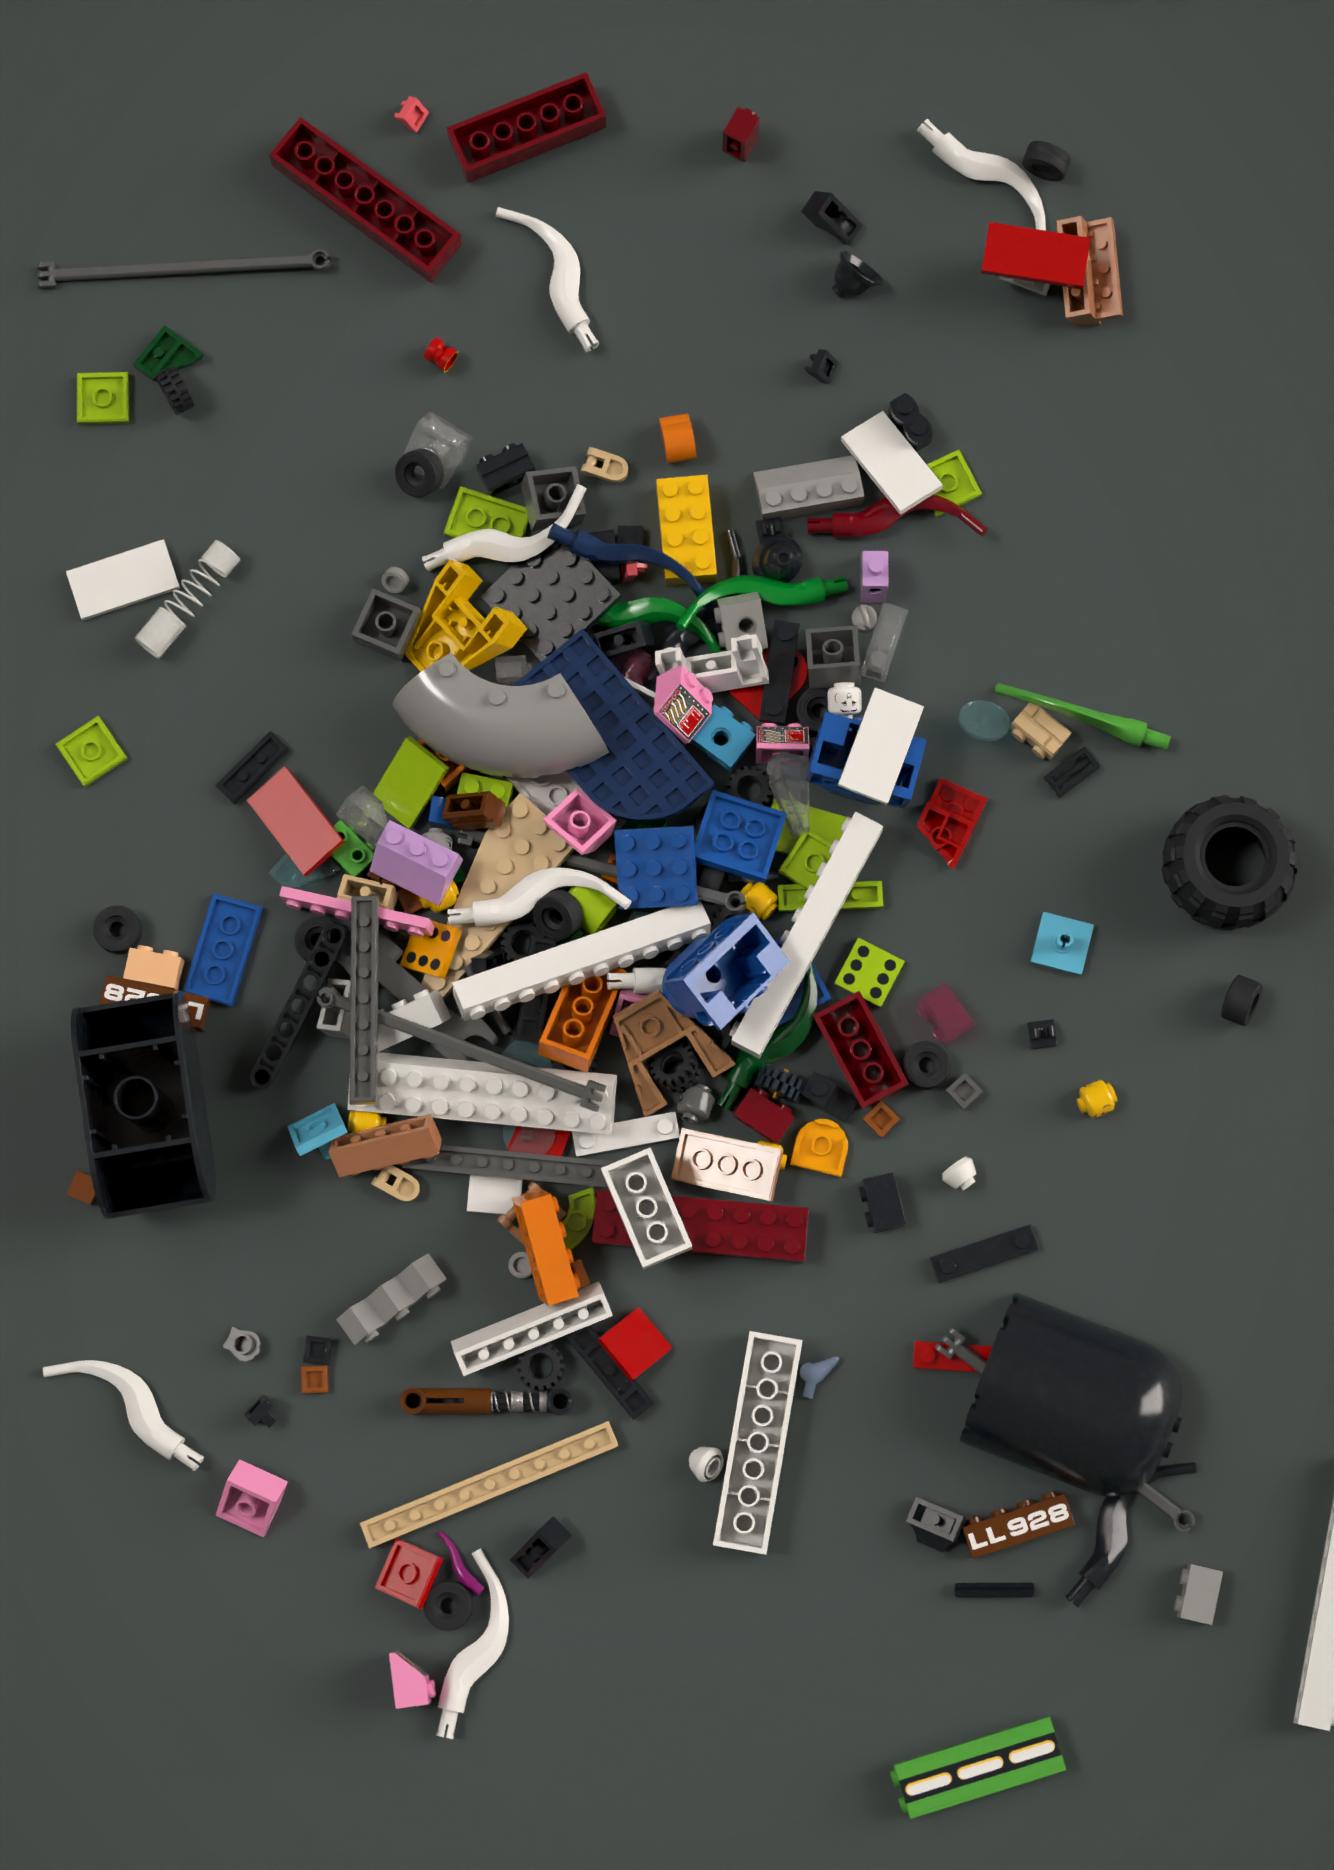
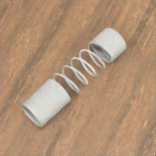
[134,540,240,658]

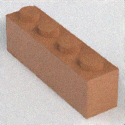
[328,1114,442,1177]

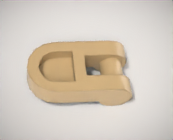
[580,447,628,483]
[371,1165,420,1202]

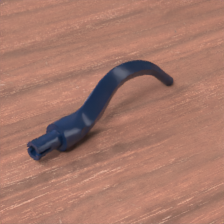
[547,523,713,609]

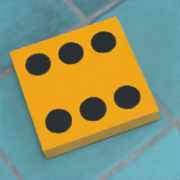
[400,921,462,980]

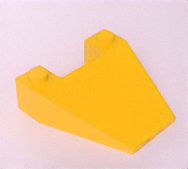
[405,559,527,672]

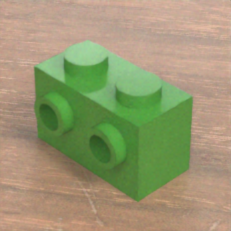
[331,820,375,878]

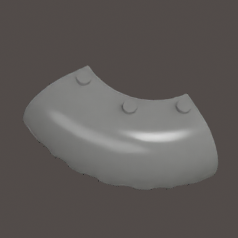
[393,652,609,778]

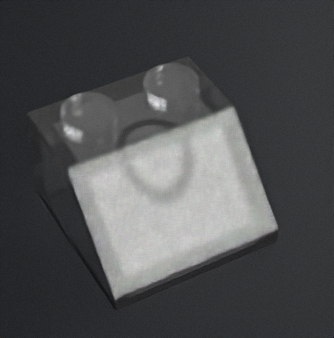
[403,411,473,489]

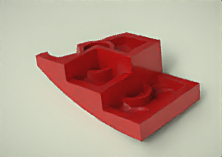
[916,777,988,869]

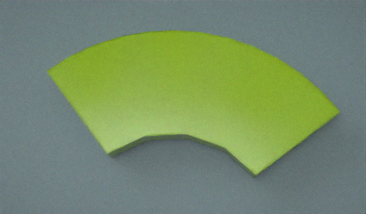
[563,1187,596,1250]

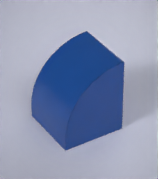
[429,796,457,830]

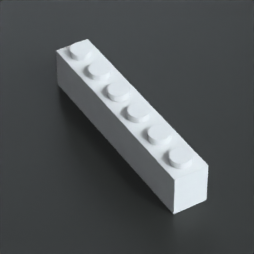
[451,1282,613,1376]

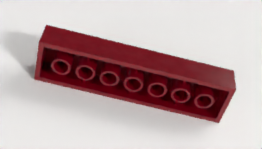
[269,117,462,283]
[592,1189,809,1263]

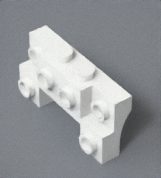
[655,634,769,693]

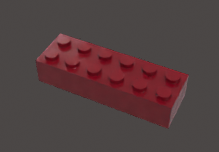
[446,72,607,183]

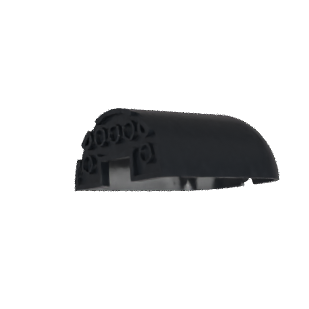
[960,1292,1182,1497]

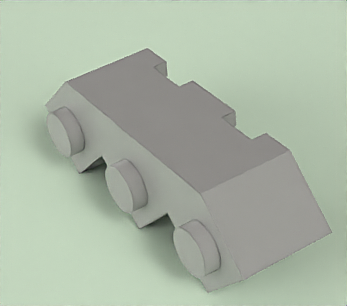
[336,1253,447,1346]

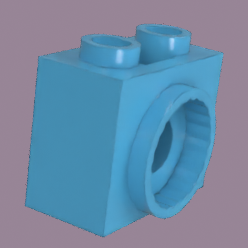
[690,704,756,773]

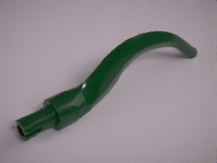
[716,963,817,1112]

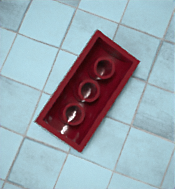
[813,991,909,1109]

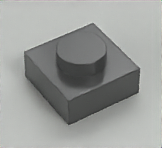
[945,1073,983,1110]

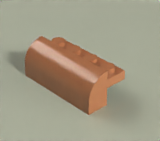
[1057,216,1123,326]

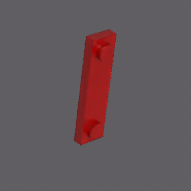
[913,1341,992,1373]

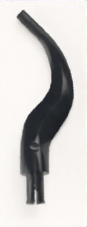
[645,529,745,686]
[1065,1462,1197,1608]

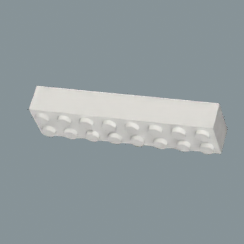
[713,1331,803,1555]

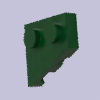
[133,325,204,382]

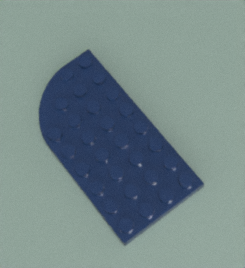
[512,629,715,822]

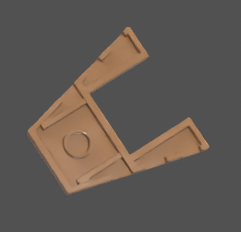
[613,989,736,1117]

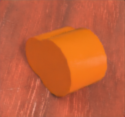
[659,413,697,464]

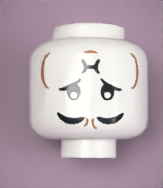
[828,682,862,719]

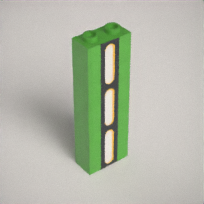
[890,1716,1066,1819]

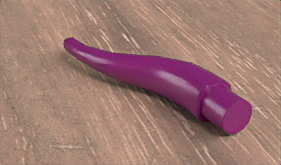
[438,1531,485,1596]

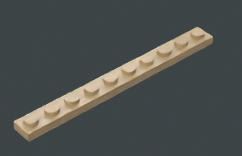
[360,1421,619,1548]

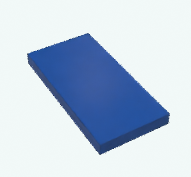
[182,893,264,1007]

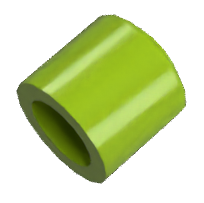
[568,886,619,935]

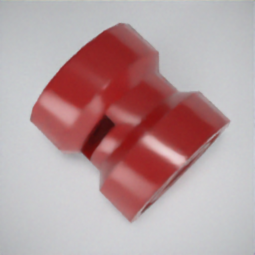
[423,337,459,372]

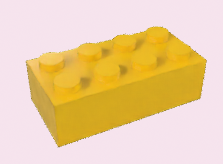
[656,475,717,587]

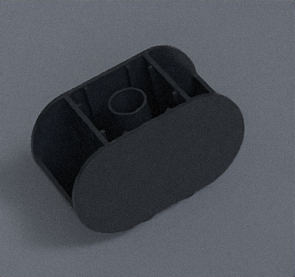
[71,990,216,1219]

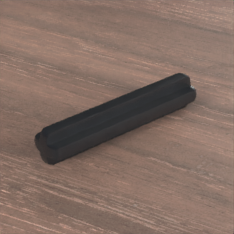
[954,1583,1034,1598]

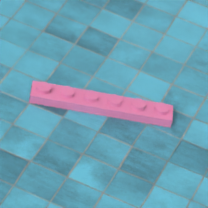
[279,886,435,937]

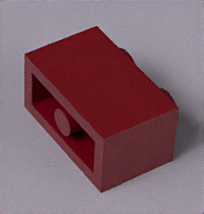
[722,107,760,163]
[733,1088,795,1144]

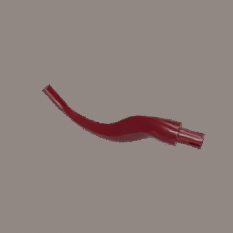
[807,494,988,538]

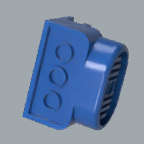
[805,711,927,807]
[662,912,790,1030]

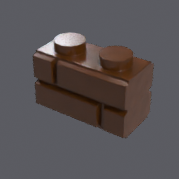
[442,791,506,830]

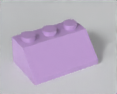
[370,820,463,906]

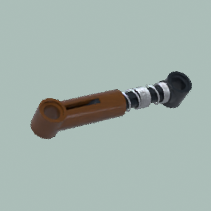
[399,1387,574,1415]

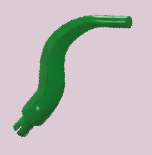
[676,575,848,631]
[595,597,723,653]

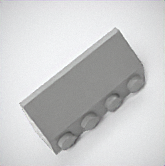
[753,455,864,520]

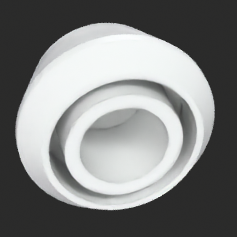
[942,1157,976,1191]
[689,1447,724,1482]

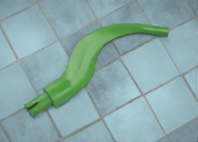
[995,683,1171,750]

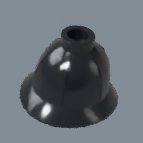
[832,250,884,298]
[752,536,802,583]

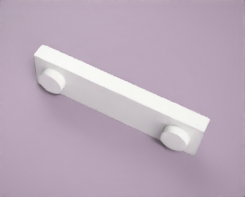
[572,1112,680,1157]

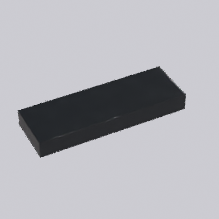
[215,731,289,805]

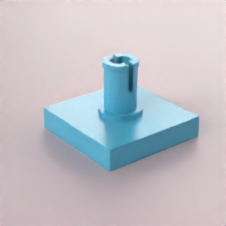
[1030,912,1094,976]
[287,1103,348,1160]

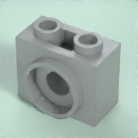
[714,592,768,651]

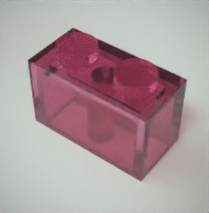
[917,982,975,1046]

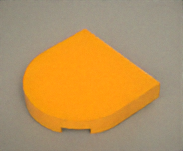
[790,1119,848,1178]

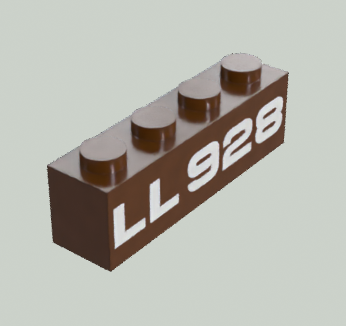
[99,975,212,1034]
[961,1491,1075,1559]

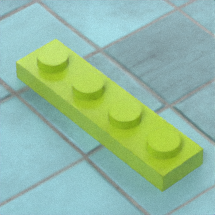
[777,881,883,912]

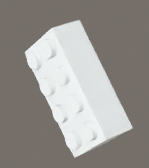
[601,1148,692,1270]

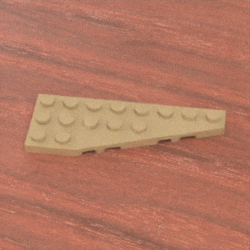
[421,793,575,1001]

